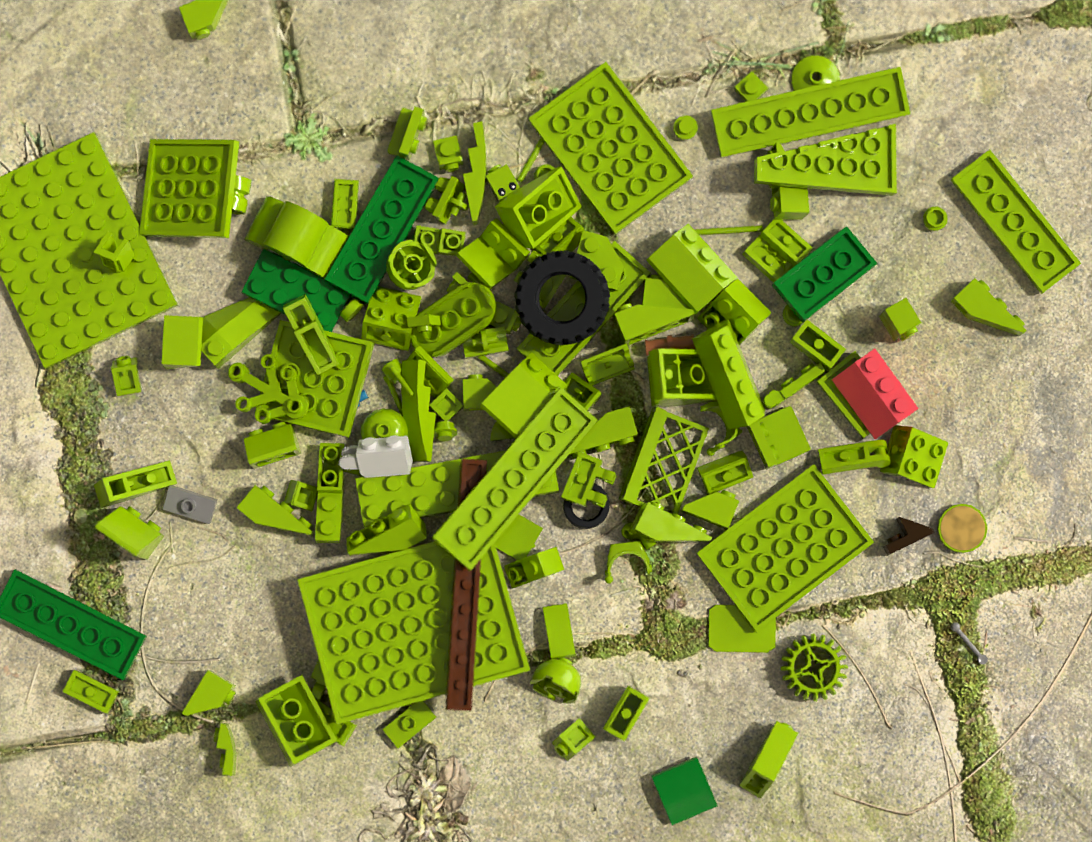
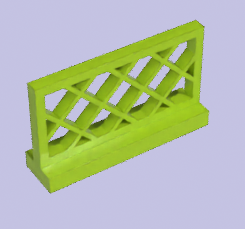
[619,407,709,515]

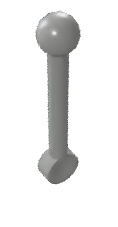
[951,622,988,665]

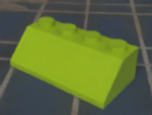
[692,319,765,429]

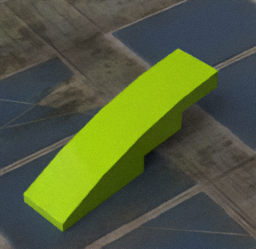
[463,121,487,225]
[401,360,436,462]

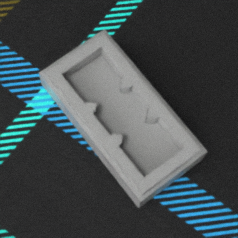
[163,485,218,524]

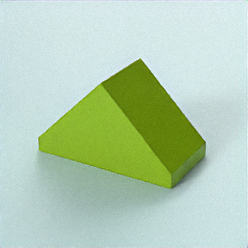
[564,373,602,412]

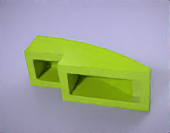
[283,294,339,375]

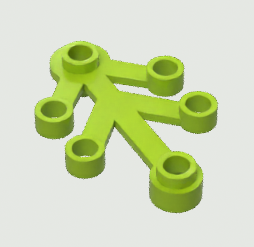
[228,354,309,424]

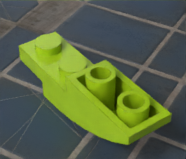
[315,443,345,544]

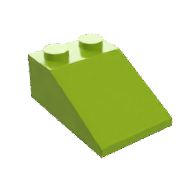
[495,166,582,249]
[613,303,695,346]
[480,353,568,439]
[95,506,164,560]

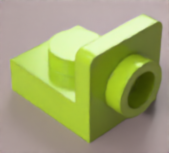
[433,135,463,172]
[489,300,521,335]
[111,356,142,396]
[552,718,596,761]

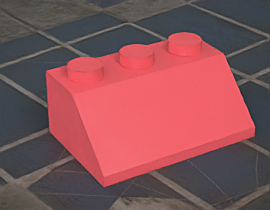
[832,348,919,440]

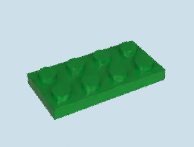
[772,226,878,323]
[241,249,350,332]

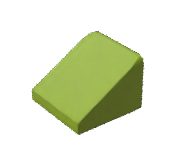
[284,480,318,511]

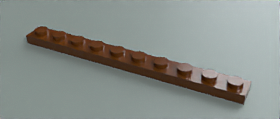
[445,459,487,711]

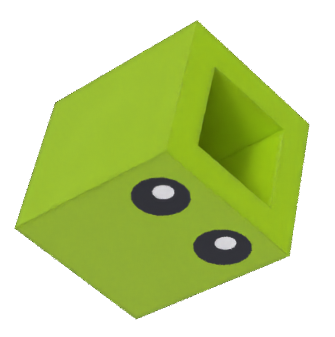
[486,164,520,203]

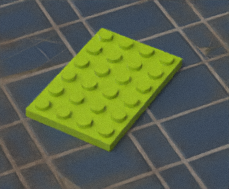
[528,62,693,235]
[696,464,874,632]

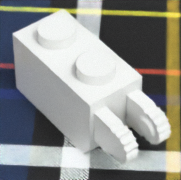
[339,435,413,478]

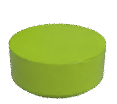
[340,299,364,322]

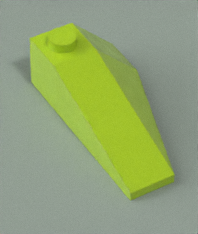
[201,297,281,369]

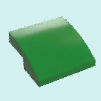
[651,756,718,825]

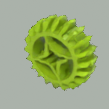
[780,634,848,701]

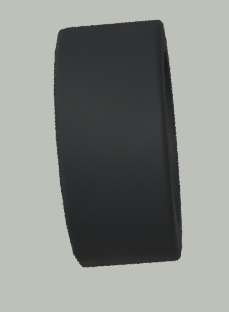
[563,483,610,529]

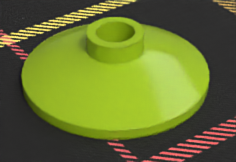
[791,55,840,91]

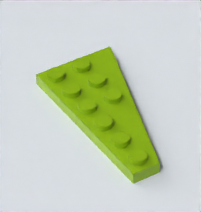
[754,123,897,196]

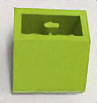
[697,278,772,346]

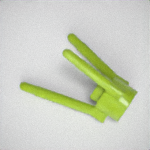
[382,359,437,416]

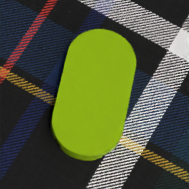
[411,282,496,358]

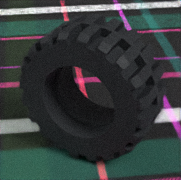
[514,251,610,345]

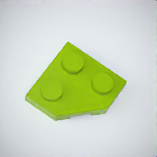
[570,230,624,291]

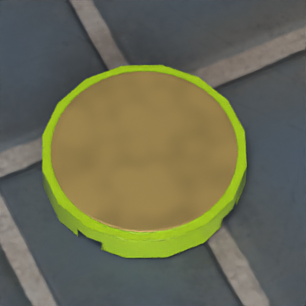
[937,504,987,553]

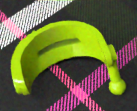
[700,401,743,456]
[605,540,652,584]

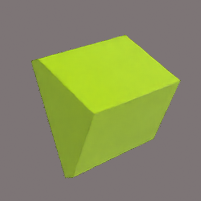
[162,315,203,369]

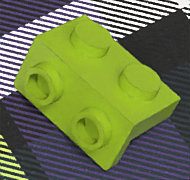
[387,106,427,161]

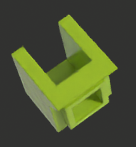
[93,231,135,272]

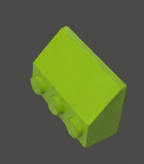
[646,223,738,315]
[255,675,337,767]

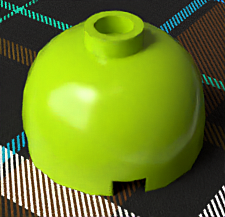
[386,240,436,290]
[361,408,408,439]
[530,657,581,704]

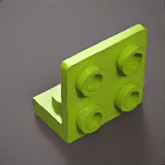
[456,218,530,289]
[361,286,421,351]
[746,406,811,470]
[880,425,948,488]

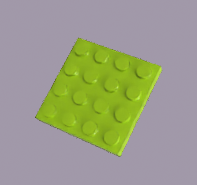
[139,139,239,238]
[255,320,375,438]

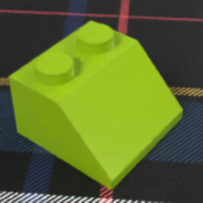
[244,422,302,469]

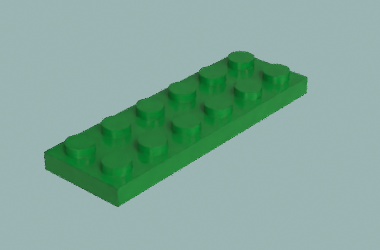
[325,155,439,305]
[0,569,147,680]

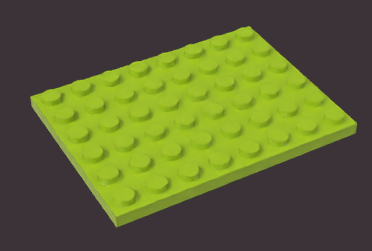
[0,132,178,369]
[297,541,530,725]

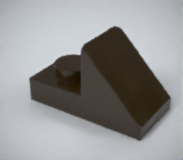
[883,517,935,556]

